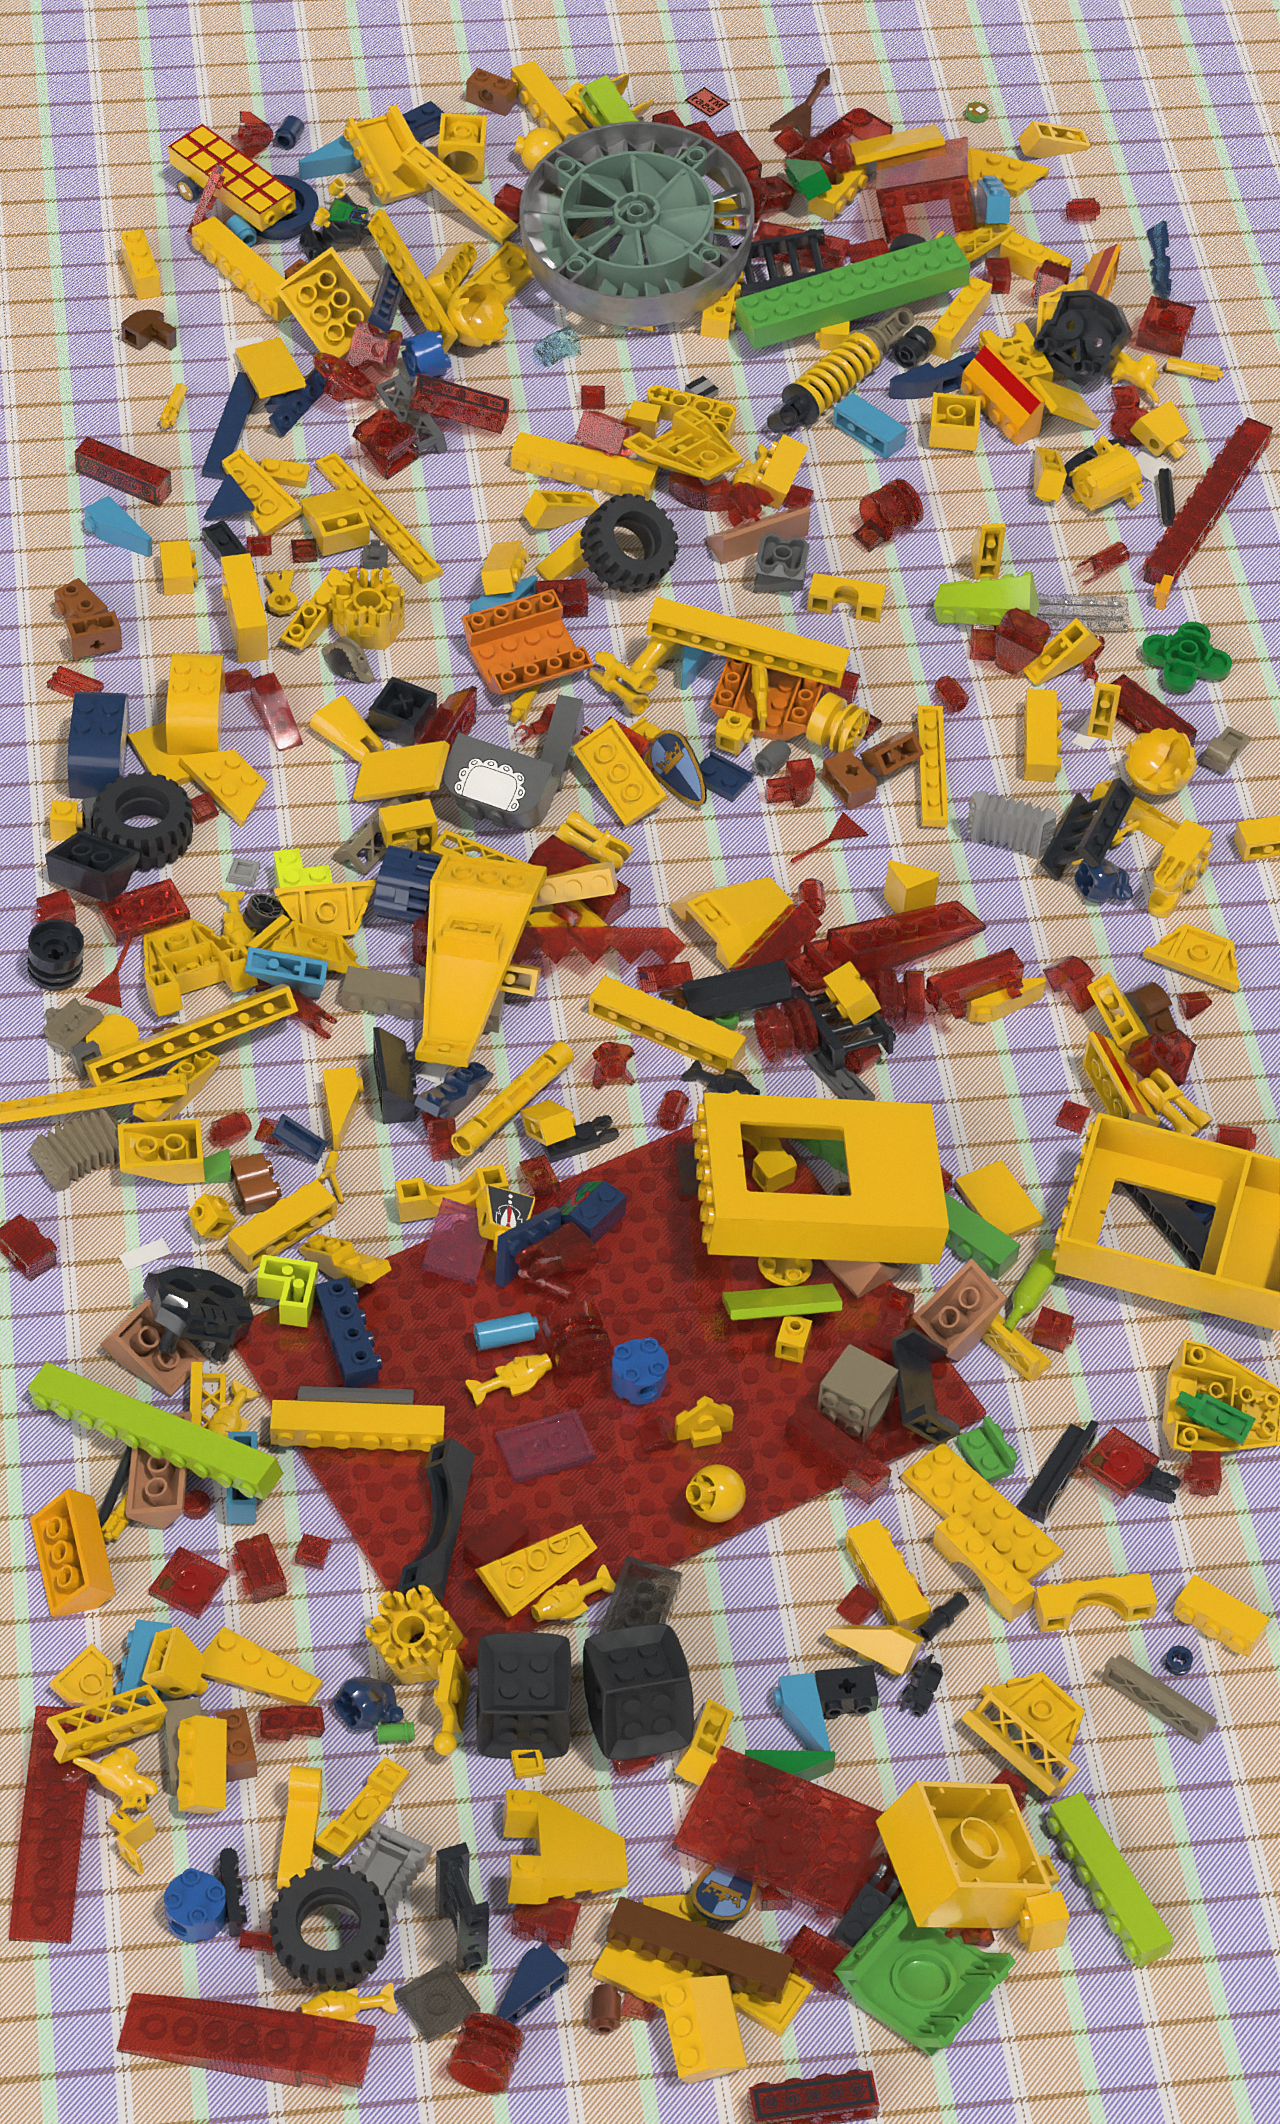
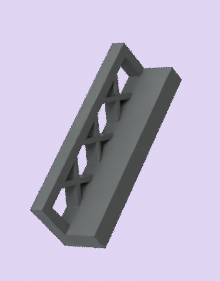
[375,374,447,454]
[298,1386,414,1405]

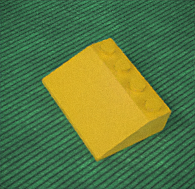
[274,247,384,365]

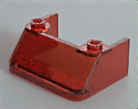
[785,108,893,185]

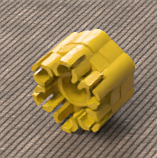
[332,567,405,650]
[365,1585,464,1685]

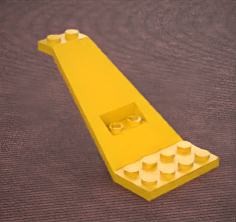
[415,853,547,1068]

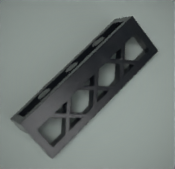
[1018,1419,1099,1524]

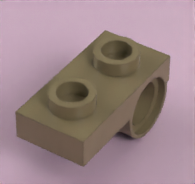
[1202,726,1250,774]

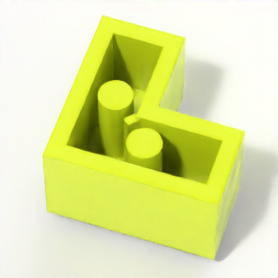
[273,848,333,911]
[257,1255,318,1328]

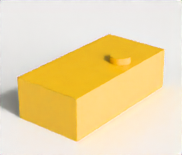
[221,553,269,663]

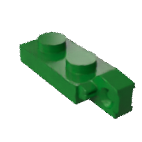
[1175,1391,1256,1446]

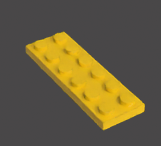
[901,1443,1064,1583]

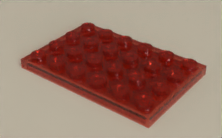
[672,1745,884,1919]

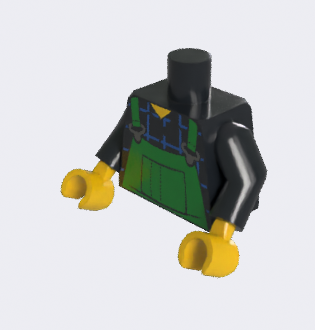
[314,178,372,245]

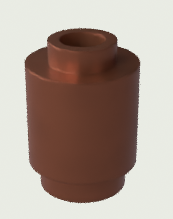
[589,1984,621,2034]

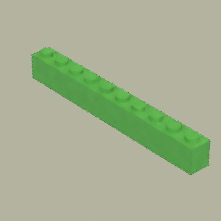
[791,1096,1020,1280]

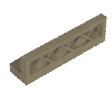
[333,794,418,875]
[1102,1654,1218,1745]

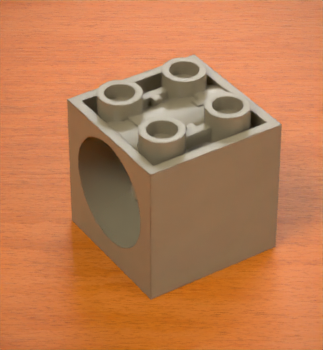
[816,1344,898,1441]

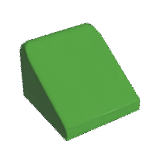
[203,1149,231,1183]

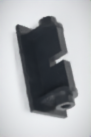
[299,224,328,262]
[898,1654,944,1717]

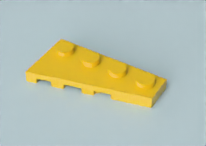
[222,448,303,539]
[475,1524,597,1617]
[201,1626,323,1709]

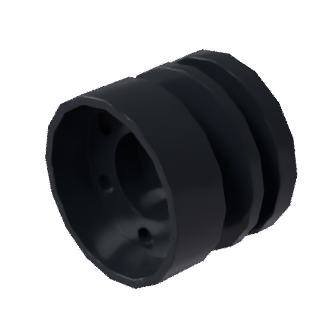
[27,919,84,991]

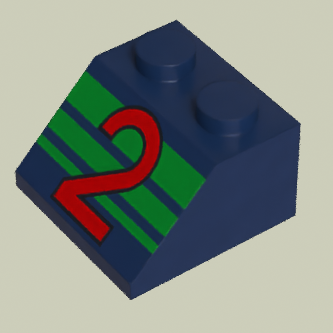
[557,1181,627,1249]

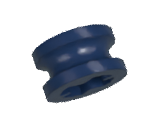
[1165,1645,1193,1676]

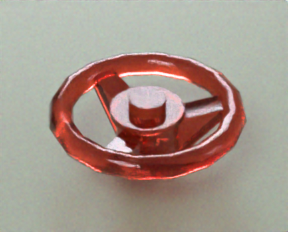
[312,352,378,403]

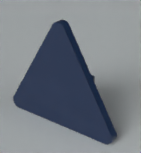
[204,474,255,521]

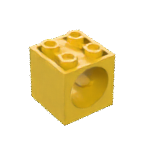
[438,113,487,182]

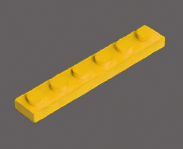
[400,141,518,245]
[917,705,948,827]

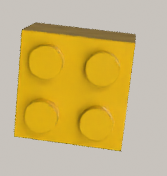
[928,392,981,451]

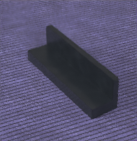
[682,960,793,1020]

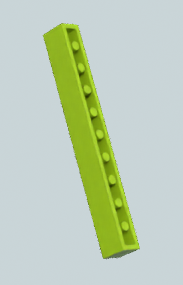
[27,1362,284,1501]

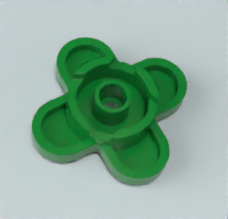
[1141,622,1232,693]

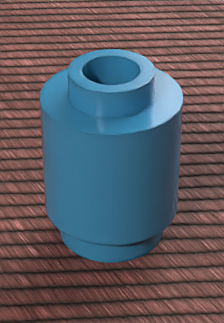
[226,214,257,247]

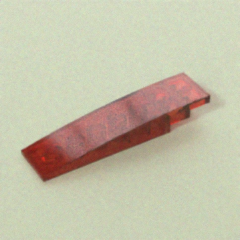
[781,900,986,992]
[9,1706,97,1944]
[117,1993,377,2089]

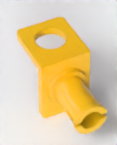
[109,1809,156,1875]

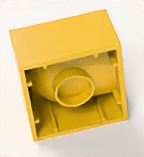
[876,1781,1052,1929]

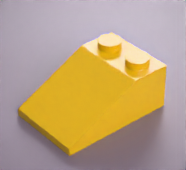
[118,1118,205,1184]

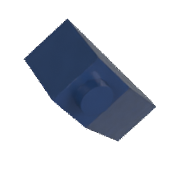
[494,1943,569,2037]

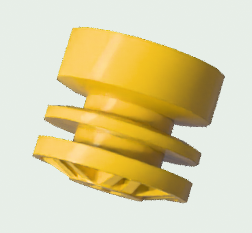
[806,692,870,754]

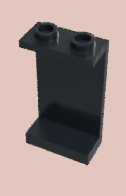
[891,1328,960,1446]

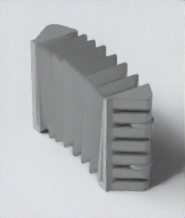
[966,791,1057,860]
[330,1822,433,1930]

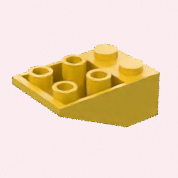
[299,488,370,556]

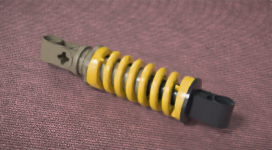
[767,307,914,433]

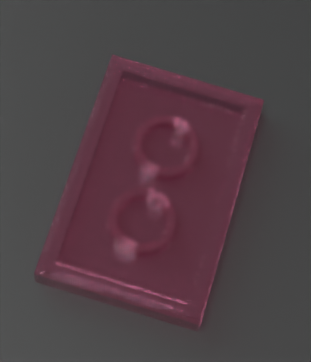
[421,1197,488,1285]
[495,1409,596,1484]

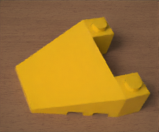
[144,919,258,1017]
[502,1789,629,1904]

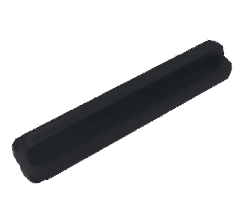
[1158,468,1176,527]

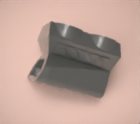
[753,533,810,592]

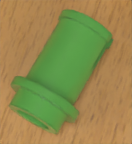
[377,1719,415,1744]

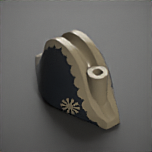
[322,636,375,685]

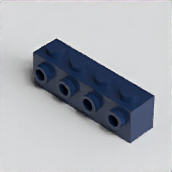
[315,1277,383,1388]

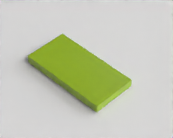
[722,1283,842,1320]

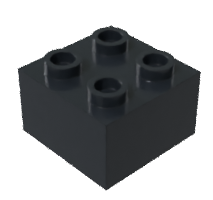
[369,676,437,746]

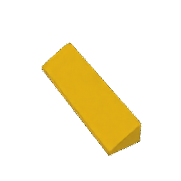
[1091,779,1181,847]

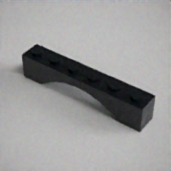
[397,1437,475,1602]

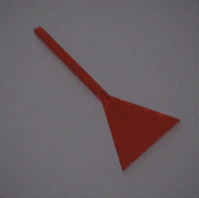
[791,812,869,863]
[85,924,138,1008]

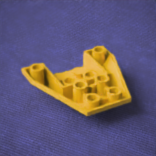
[670,876,801,972]
[1162,1339,1280,1455]

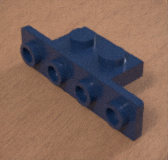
[264,362,333,437]

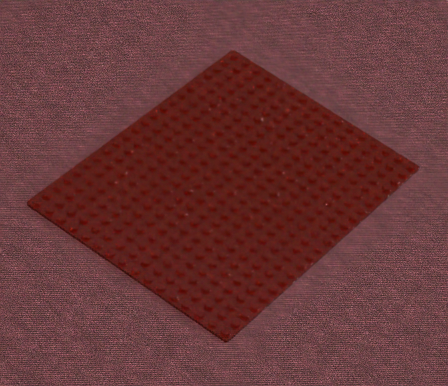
[233,1124,986,1666]

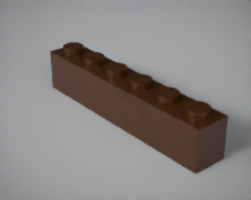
[606,1896,795,2004]

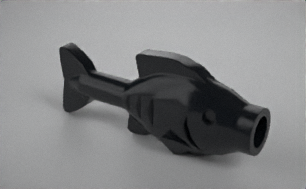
[681,1060,760,1095]

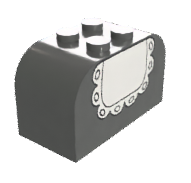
[443,732,561,830]

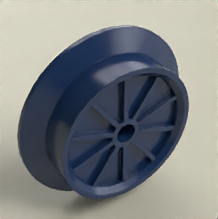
[246,175,319,240]

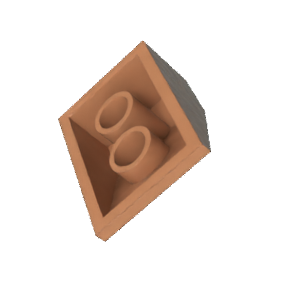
[912,1258,1008,1362]
[100,1298,207,1397]

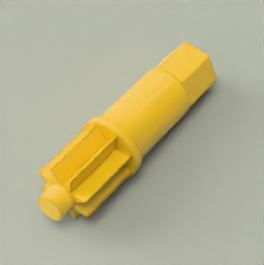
[1166,357,1224,381]
[159,383,188,428]
[101,1492,130,1542]

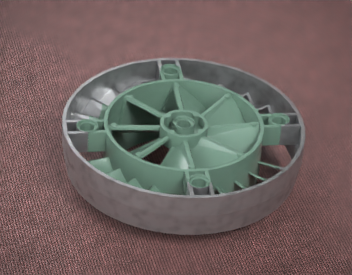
[520,121,754,327]

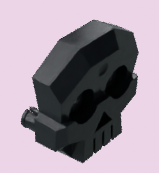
[1034,290,1133,386]
[143,1265,254,1362]

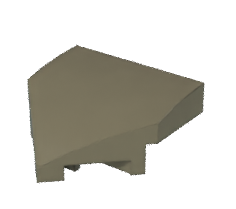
[43,998,104,1053]

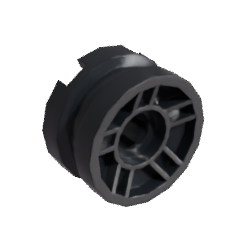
[243,894,284,933]

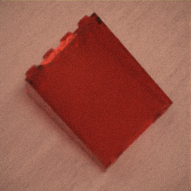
[876,136,978,244]

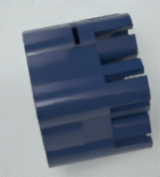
[373,845,441,928]

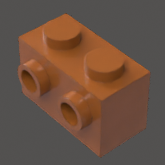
[53,578,108,620]

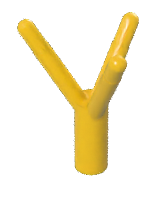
[317,1151,344,1203]

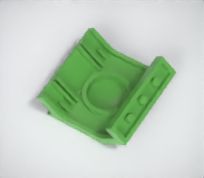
[834,1891,1016,2057]

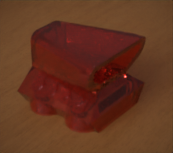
[347,320,403,377]
[352,409,420,480]
[993,608,1051,675]

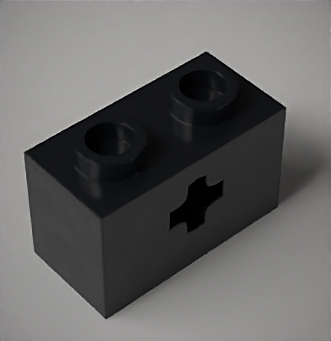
[814,1665,879,1717]

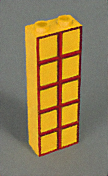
[168,124,296,232]

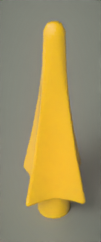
[509,683,543,723]

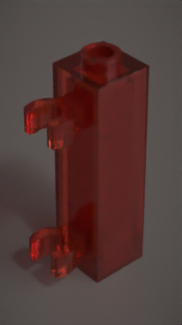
[924,947,1024,1020]

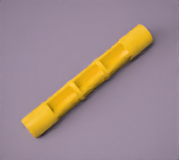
[451,1041,574,1156]

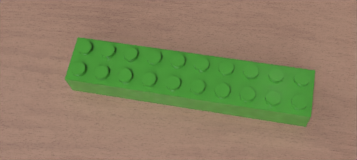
[736,234,970,350]

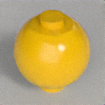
[514,128,563,171]
[686,1464,746,1523]

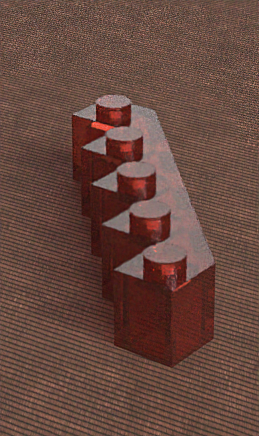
[512,925,686,965]

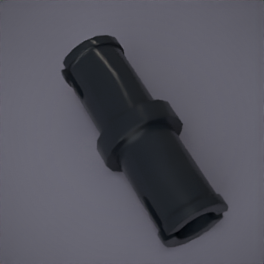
[917,1592,969,1641]

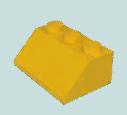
[659,1975,748,2084]

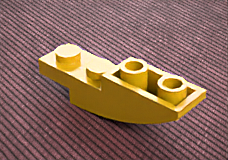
[280,567,346,650]
[133,1049,221,1122]
[299,1234,392,1289]

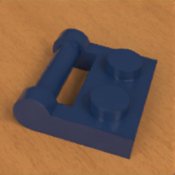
[402,101,444,143]

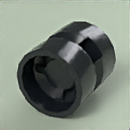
[892,325,936,369]

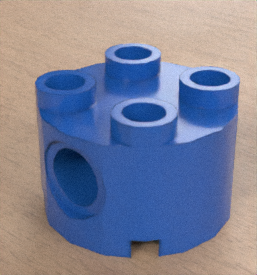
[401,330,451,384]
[611,1337,669,1405]
[164,1868,226,1943]

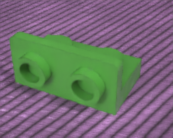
[956,1416,1017,1484]

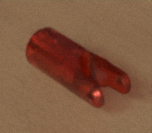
[1076,541,1130,583]
[290,989,338,1039]

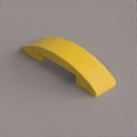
[315,1757,410,1858]

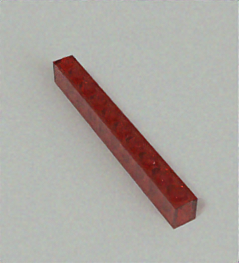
[1142,417,1273,589]

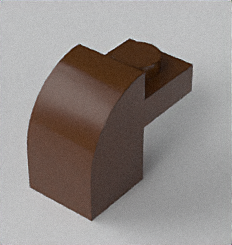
[121,309,177,351]
[1123,982,1178,1040]

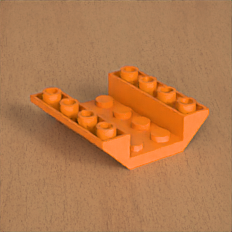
[461,589,594,696]
[710,657,824,741]

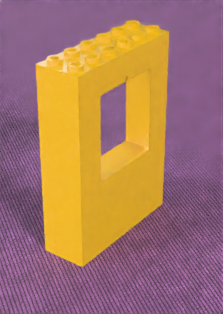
[692,1092,949,1265]
[1051,1112,1280,1331]

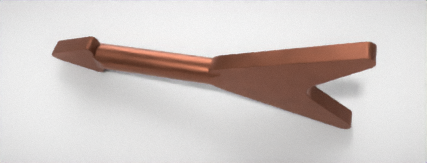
[770,68,830,143]

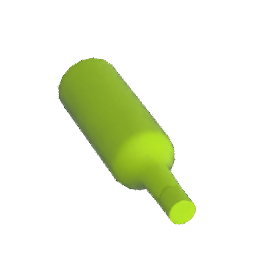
[1003,1249,1058,1333]

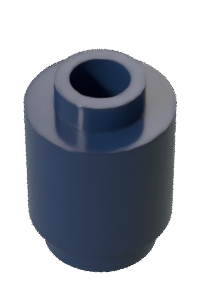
[275,115,305,149]

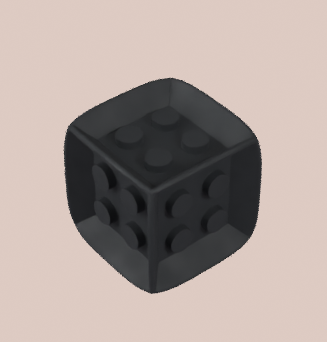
[583,1624,694,1760]
[476,1632,572,1759]

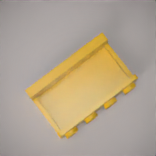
[343,104,433,205]

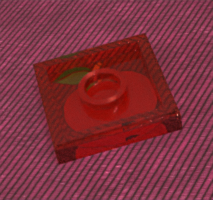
[1079,1426,1160,1500]
[148,1546,230,1620]

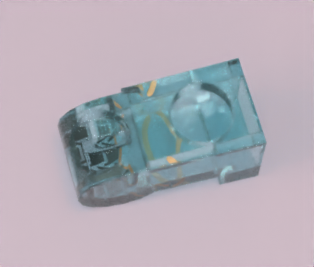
[533,326,581,367]

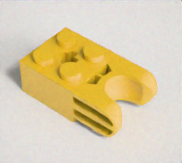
[978,322,1054,386]
[1147,819,1214,918]

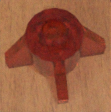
[231,111,273,158]
[728,482,775,527]
[592,1042,635,1090]

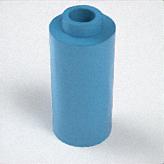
[473,1312,539,1351]

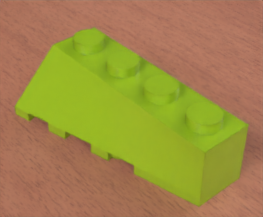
[934,571,1040,627]

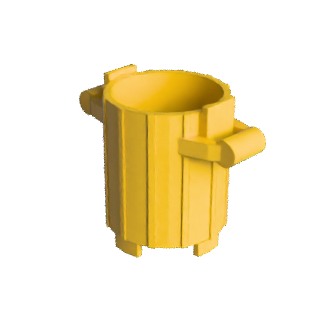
[1069,436,1145,511]

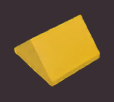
[884,860,940,922]

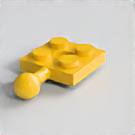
[433,1650,471,1756]

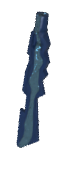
[1147,220,1172,307]

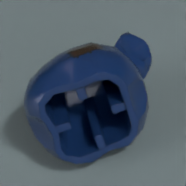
[1074,858,1133,903]
[334,1676,404,1731]

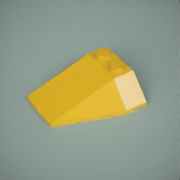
[623,405,743,480]

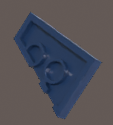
[495,1206,562,1288]

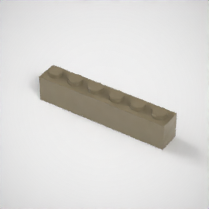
[342,966,505,1033]

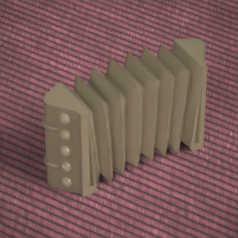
[29,1107,120,1190]

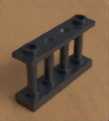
[732,228,833,297]
[1040,778,1136,881]
[791,985,896,1071]
[435,1842,490,1973]

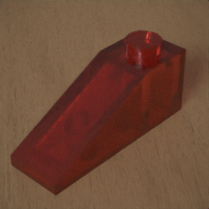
[250,672,303,752]

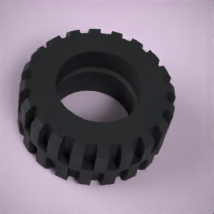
[580,493,679,593]
[93,772,193,871]
[270,1864,390,1991]

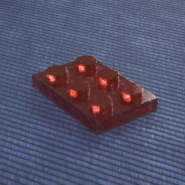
[97,878,191,943]

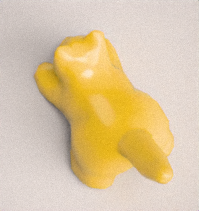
[1111,352,1159,403]
[73,1747,158,1812]

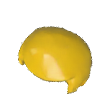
[447,281,509,347]
[1125,728,1198,796]

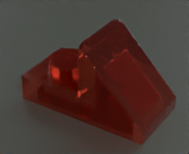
[422,1112,460,1162]

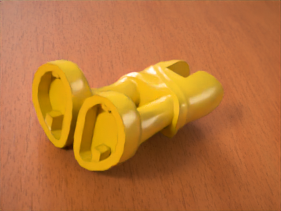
[588,651,659,715]
[552,810,633,870]
[1137,1068,1213,1136]

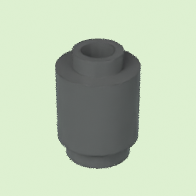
[754,739,791,775]

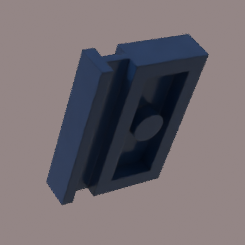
[700,751,754,803]

